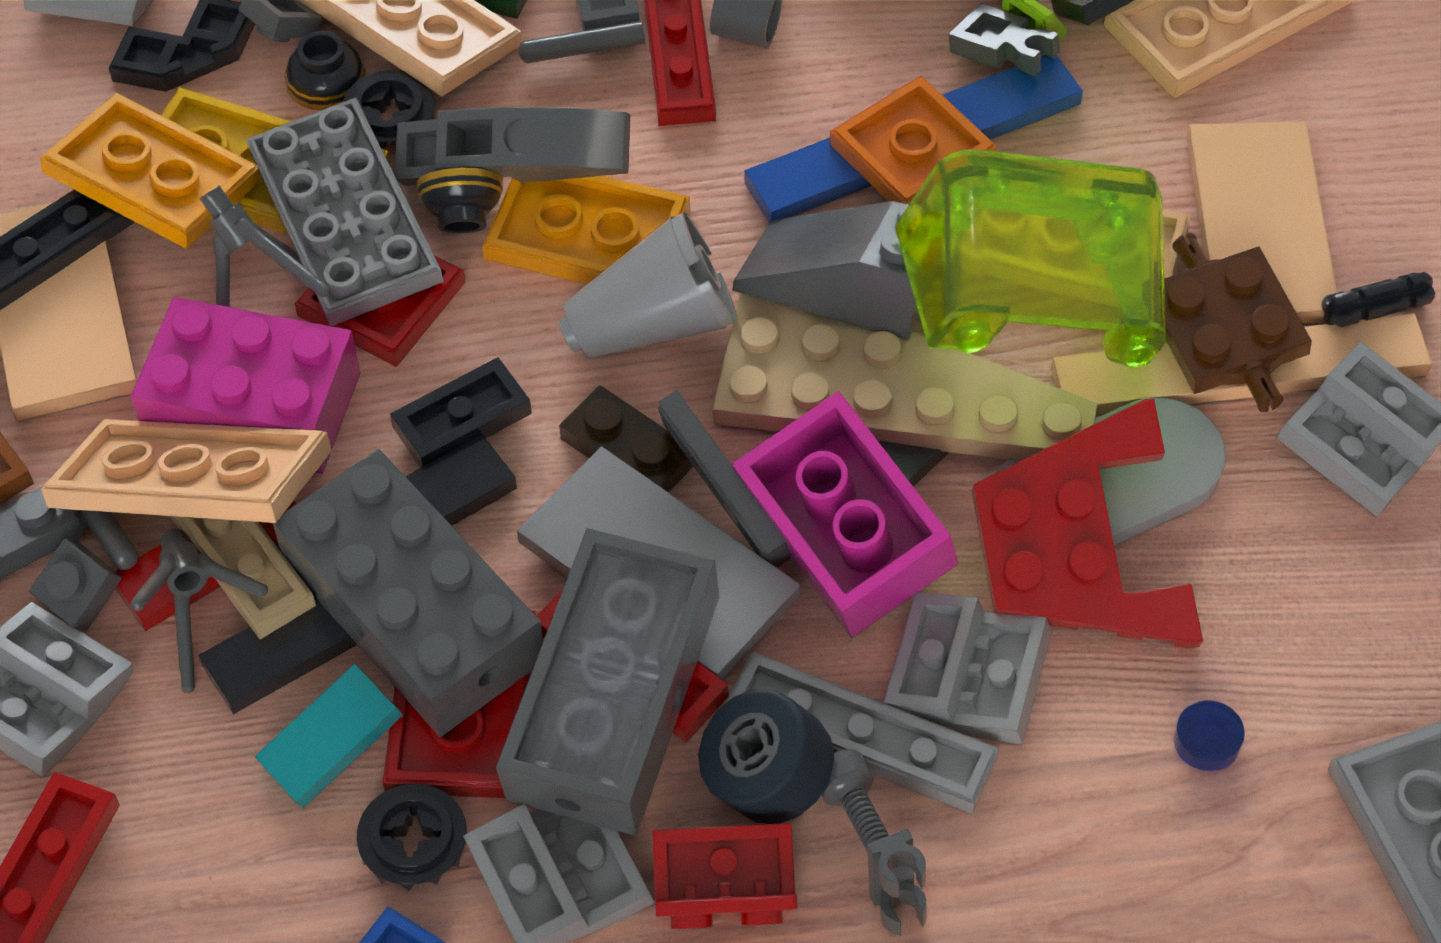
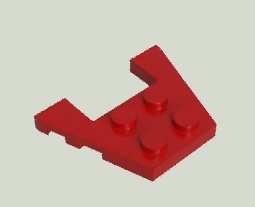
[972,398,1203,648]

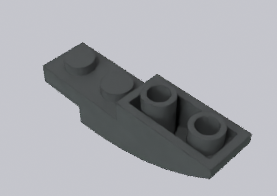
[395,107,631,186]

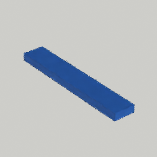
[744,55,1083,223]

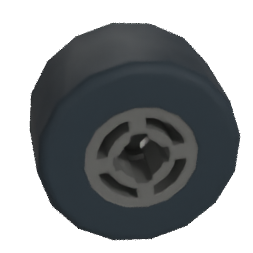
[698,689,834,824]

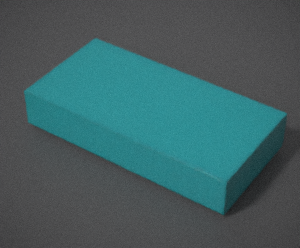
[254,664,403,808]

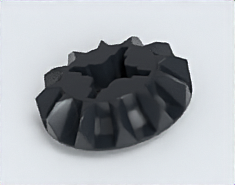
[342,70,436,149]
[357,784,467,891]

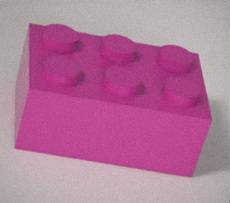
[131,296,361,474]
[732,391,958,638]

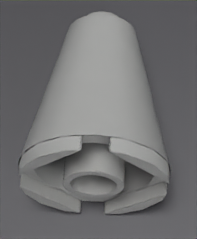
[558,212,737,358]

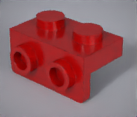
[652,823,797,929]

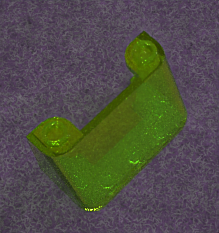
[895,149,1166,367]

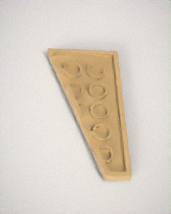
[712,293,1097,461]

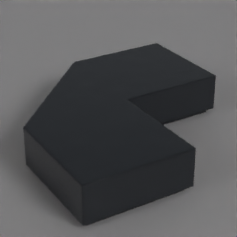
[108,0,255,92]

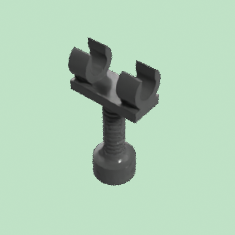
[821,749,927,936]

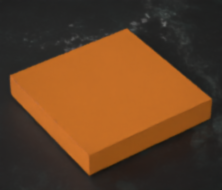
[830,75,997,205]

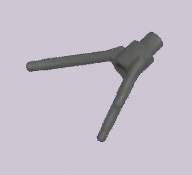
[199,185,330,307]
[131,529,268,693]

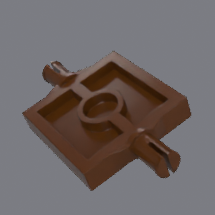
[1144,233,1312,412]

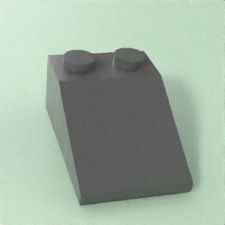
[732,201,951,340]

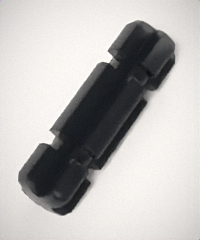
[1321,272,1436,327]

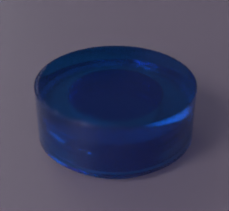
[1174,700,1245,771]

